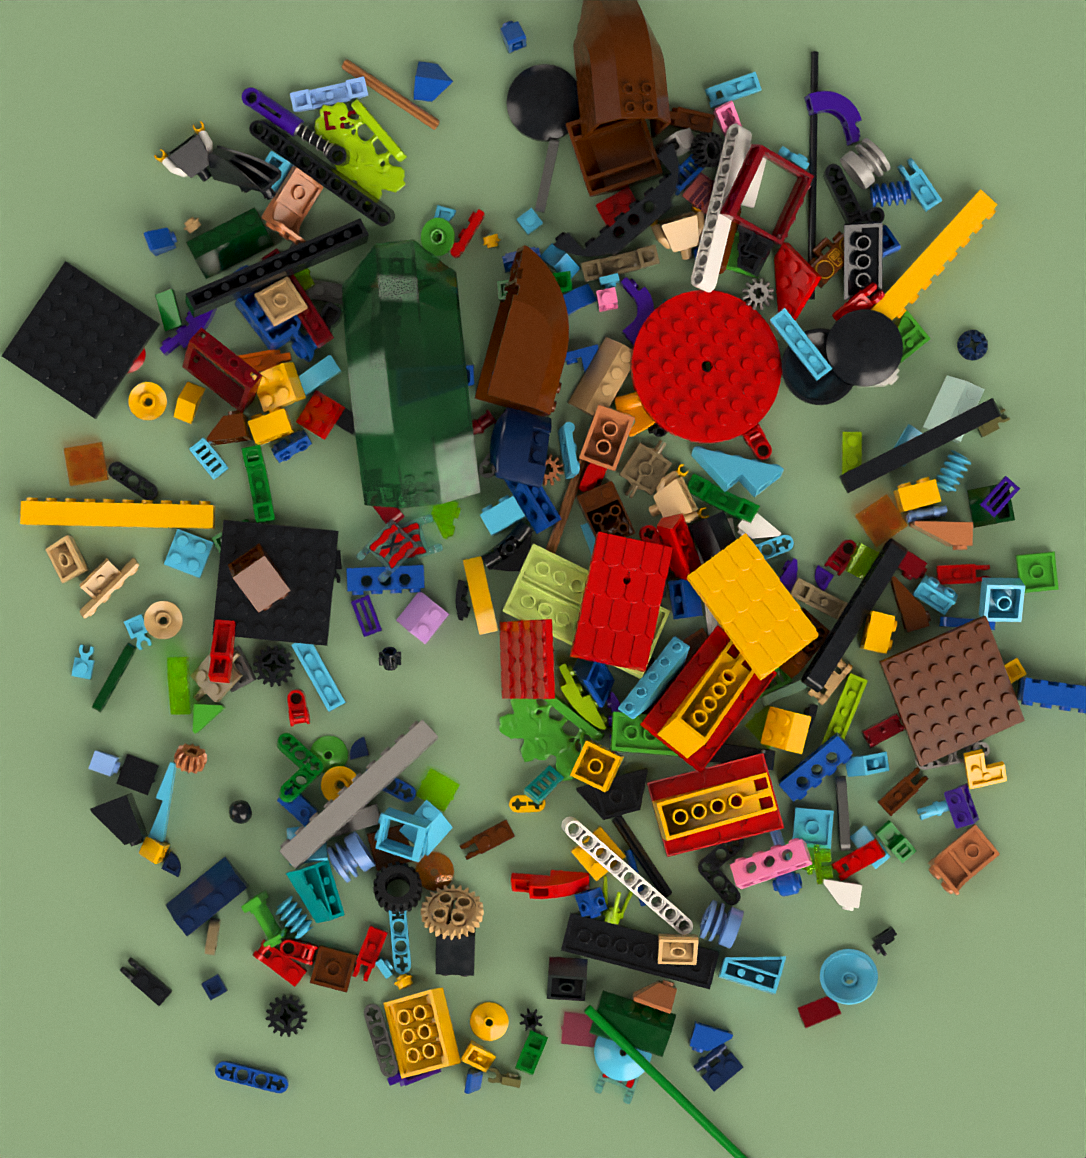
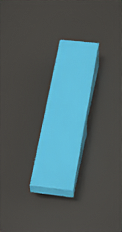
[148,761,176,842]

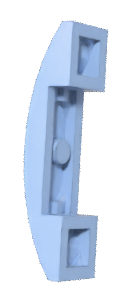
[290,76,369,112]

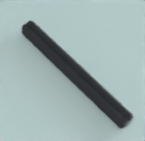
[612,815,672,898]

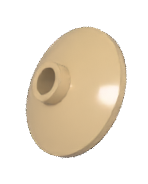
[144,601,183,639]

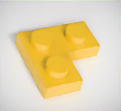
[963,749,1007,789]

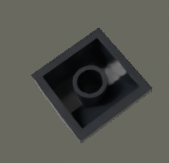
[547,957,588,1001]

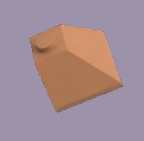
[632,979,677,1014]

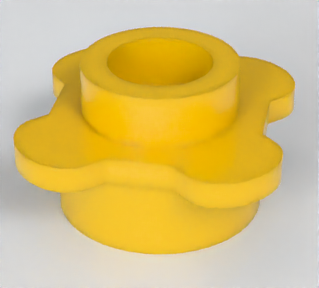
[394,974,413,990]

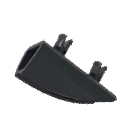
[209,145,282,200]

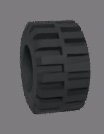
[373,862,422,914]

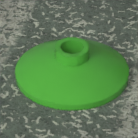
[421,218,455,256]
[310,736,348,774]

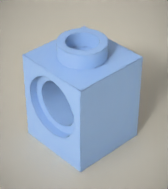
[88,750,121,776]

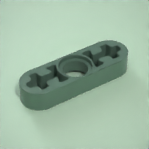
[760,679,808,706]

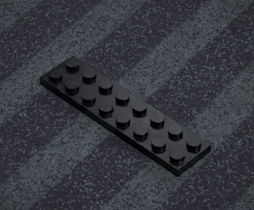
[561,912,720,989]

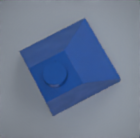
[573,658,615,708]

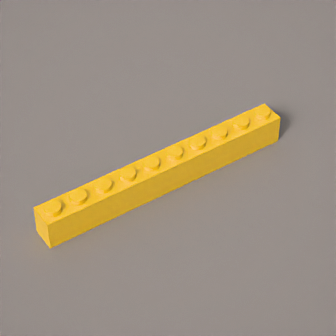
[871,189,998,320]
[20,497,215,529]

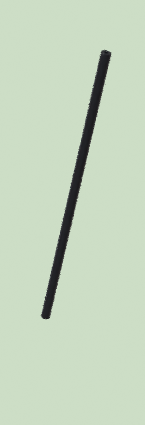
[808,51,819,300]

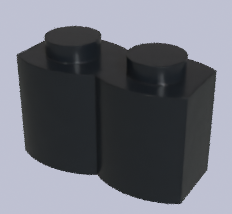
[320,302,343,333]

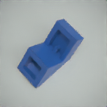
[563,284,597,316]

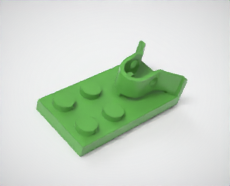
[610,712,681,758]

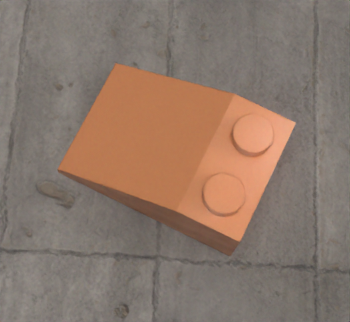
[579,404,635,471]
[910,521,973,550]

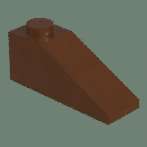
[890,576,931,633]

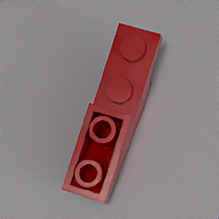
[511,870,590,899]

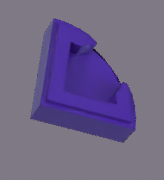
[815,565,834,591]

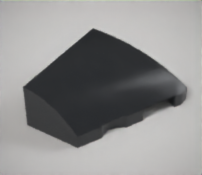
[737,225,775,277]

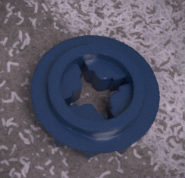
[957,330,988,361]

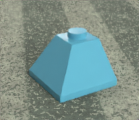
[399,800,453,856]

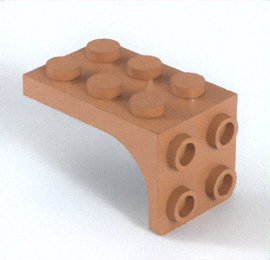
[261,166,324,245]
[928,824,1000,896]

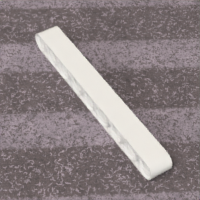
[691,124,752,292]
[561,816,693,935]

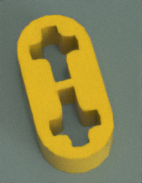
[509,795,546,813]

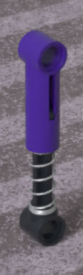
[242,88,350,166]

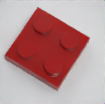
[595,187,639,237]
[296,390,345,440]

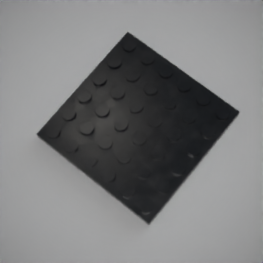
[2,261,160,419]
[212,520,339,646]

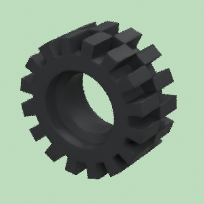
[690,132,724,168]

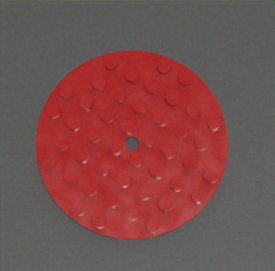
[631,290,782,443]

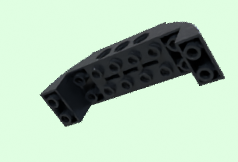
[553,143,680,257]

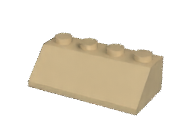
[568,337,632,417]

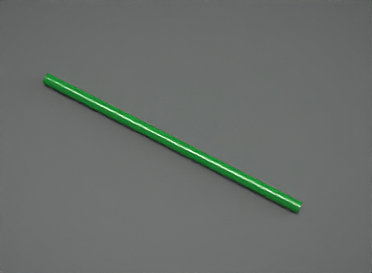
[584,1005,748,1158]

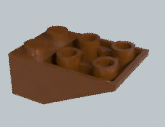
[576,481,635,539]
[779,608,830,679]

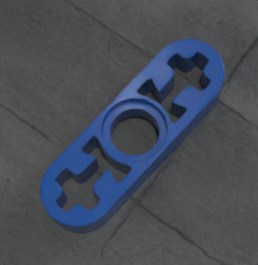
[939,617,996,630]
[366,769,416,802]

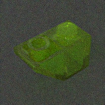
[431,496,461,540]

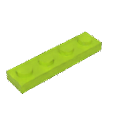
[821,673,868,744]

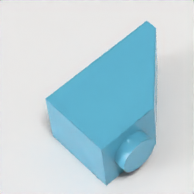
[846,752,889,777]

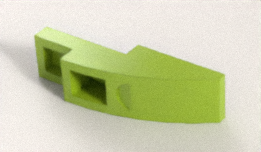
[558,663,608,730]

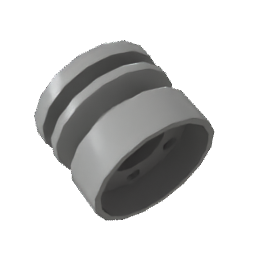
[840,138,891,190]

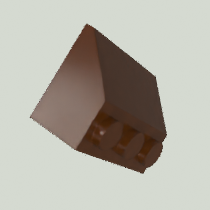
[207,410,252,446]

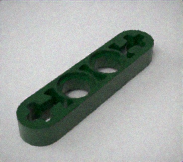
[92,642,137,713]

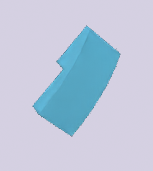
[850,826,891,869]

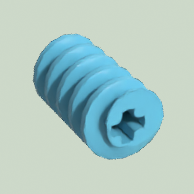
[936,450,971,493]
[275,895,314,939]

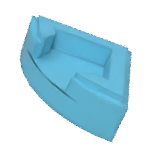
[434,205,456,222]

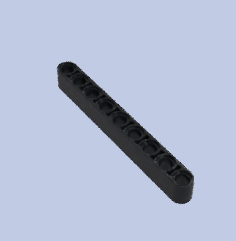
[249,119,395,226]
[839,398,1002,493]
[801,538,908,692]

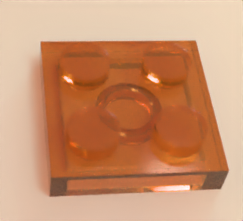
[64,442,109,487]
[855,494,908,547]

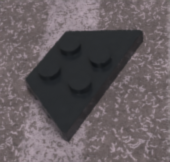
[576,768,648,820]

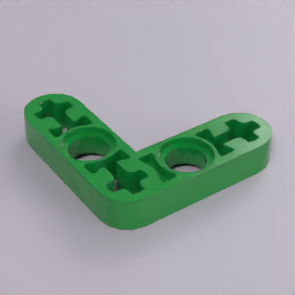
[277,733,323,803]

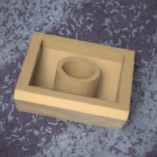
[45,535,89,584]
[658,934,698,965]

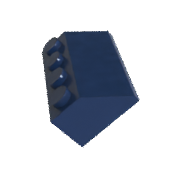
[166,856,249,936]

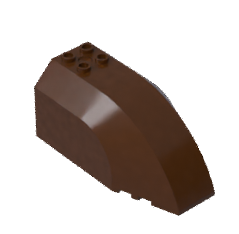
[573,0,671,139]
[474,245,569,416]

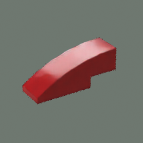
[208,620,235,683]

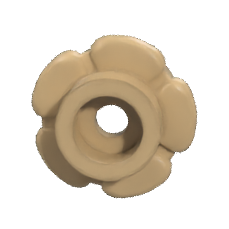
[184,217,202,234]

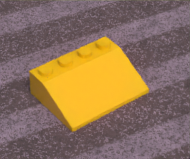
[383,987,461,1079]

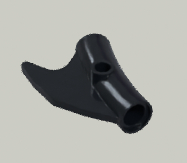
[481,521,534,571]

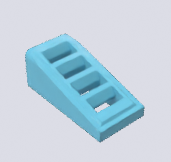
[189,438,229,480]

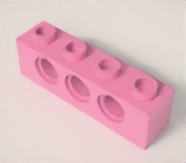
[730,838,813,889]

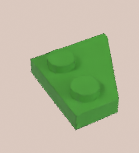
[898,310,931,363]

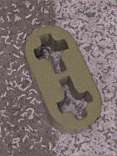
[205,918,221,955]

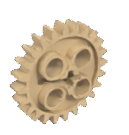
[421,884,484,940]

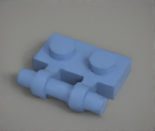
[905,505,947,523]

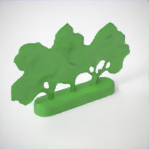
[499,694,605,781]

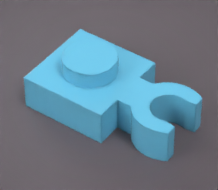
[778,146,809,170]
[124,614,152,650]
[71,645,95,679]

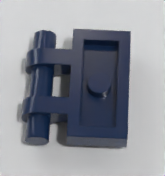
[693,1043,743,1092]

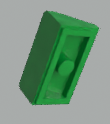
[155,289,183,332]

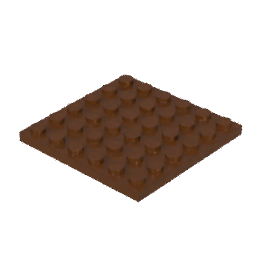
[879,615,1025,767]

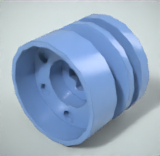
[327,831,376,883]
[699,899,744,949]

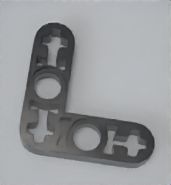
[697,839,744,905]

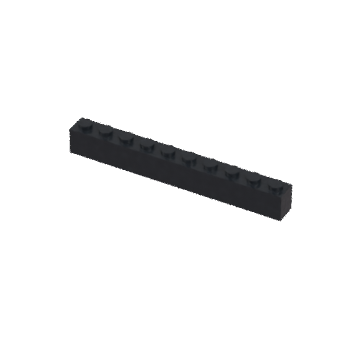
[185,218,369,318]

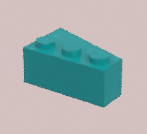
[286,860,345,923]

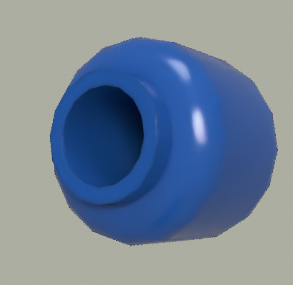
[773,871,802,897]

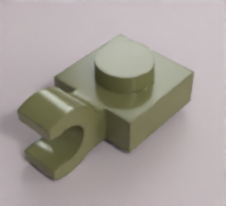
[488,1067,521,1088]

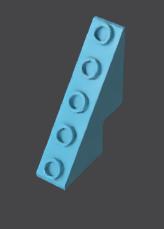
[691,446,784,497]
[618,636,690,719]

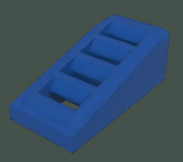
[669,154,705,196]
[464,1068,483,1094]

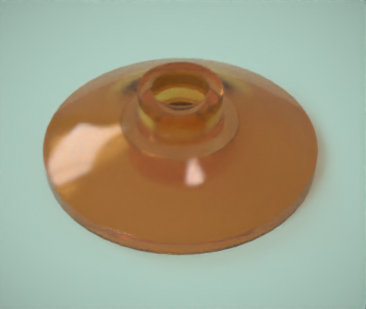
[416,852,454,891]

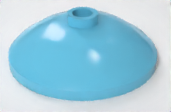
[820,949,878,1005]
[594,1036,652,1081]

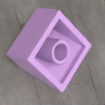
[396,592,450,644]

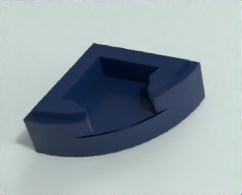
[350,736,369,760]
[161,851,181,877]

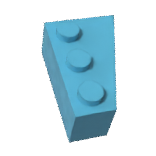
[718,956,786,994]

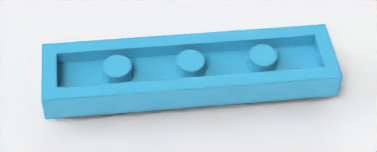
[769,308,832,381]
[291,643,346,712]

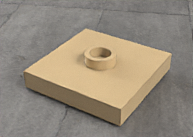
[254,276,307,327]

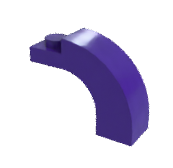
[804,91,862,146]
[620,277,654,346]

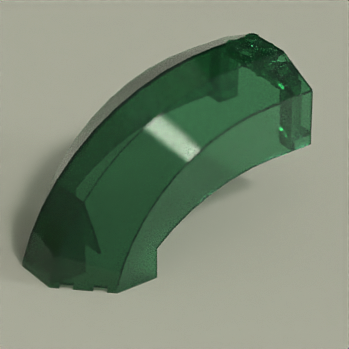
[342,239,480,508]

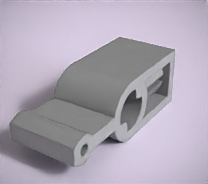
[334,803,380,837]

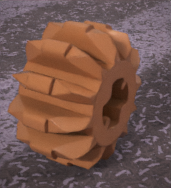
[543,454,564,486]
[174,743,207,774]

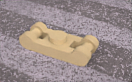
[807,658,853,705]

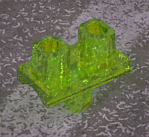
[802,844,833,884]

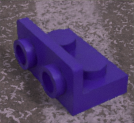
[944,783,979,829]

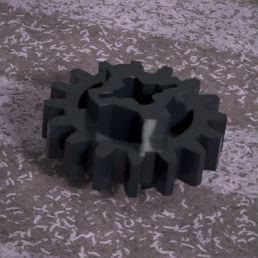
[253,645,295,687]
[265,994,308,1037]

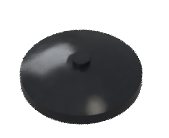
[507,64,580,142]
[825,309,903,387]
[781,328,854,405]

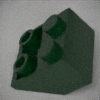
[967,483,1015,528]

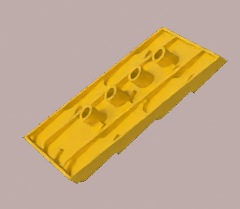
[687,533,819,681]

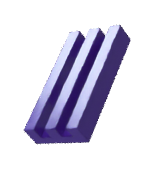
[979,476,1020,518]
[351,595,382,637]

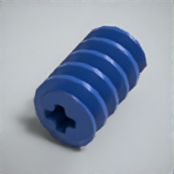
[870,180,911,208]

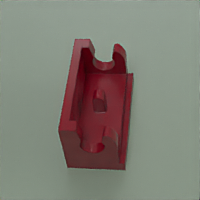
[861,713,904,748]
[797,996,841,1029]

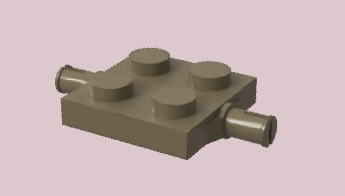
[620,440,672,499]
[190,649,243,703]

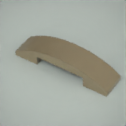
[581,244,660,282]
[790,578,848,620]

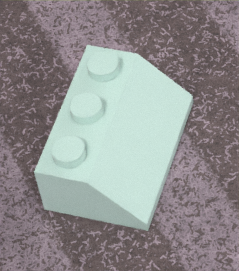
[923,375,985,443]

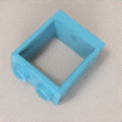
[374,807,432,862]

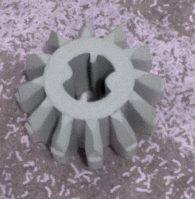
[742,278,774,310]

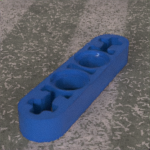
[215,1061,289,1093]

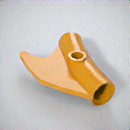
[615,392,655,437]

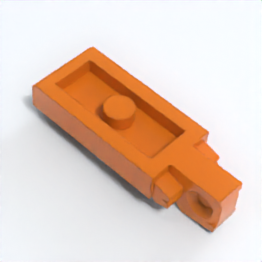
[238,349,292,372]

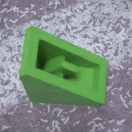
[192,703,226,734]

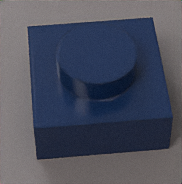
[201,973,228,1001]

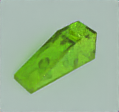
[167,657,191,715]

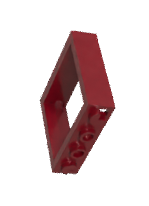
[720,144,814,245]
[182,327,263,413]

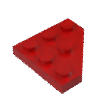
[774,242,822,321]

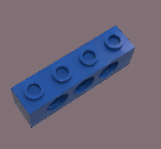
[504,480,561,534]
[346,565,425,595]
[778,732,853,802]

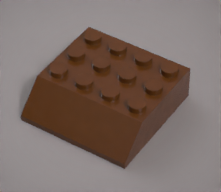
[566,119,663,197]

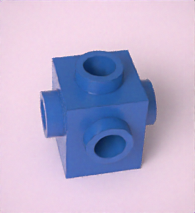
[575,887,608,919]

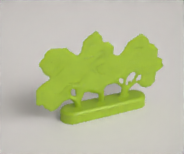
[314,99,407,205]

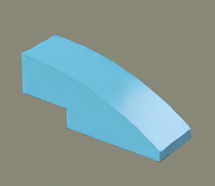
[294,355,342,404]

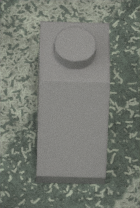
[654,128,695,166]

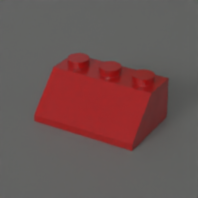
[656,513,702,581]

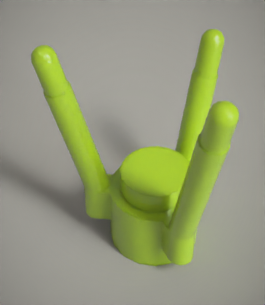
[602,875,633,924]

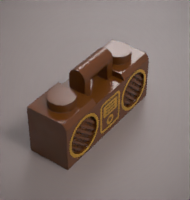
[809,231,844,288]

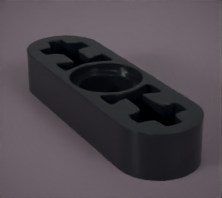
[108,462,158,500]

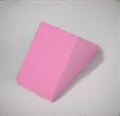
[713,100,742,137]

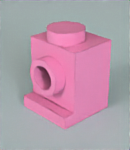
[596,287,618,312]

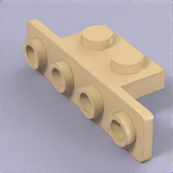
[79,558,139,619]

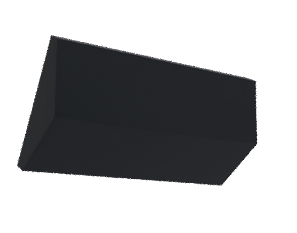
[844,221,883,300]
[688,511,736,563]

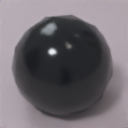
[229,800,252,824]

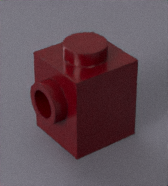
[897,551,928,581]

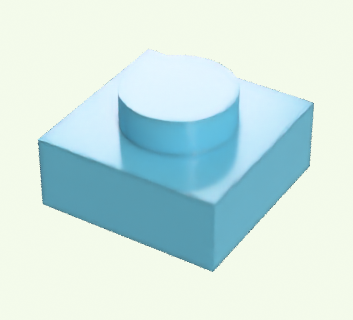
[516,208,543,235]
[599,273,620,289]
[375,957,394,979]

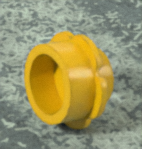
[483,234,501,248]

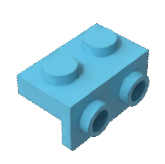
[912,575,958,615]

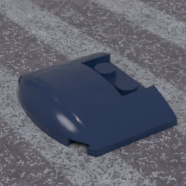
[489,407,552,488]

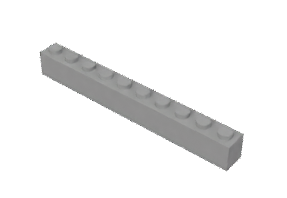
[279,720,438,869]

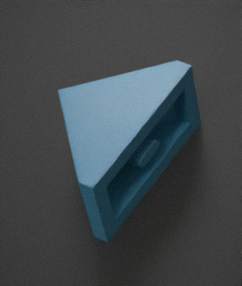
[541,243,581,279]

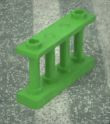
[241,890,289,948]

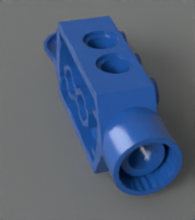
[233,265,317,362]

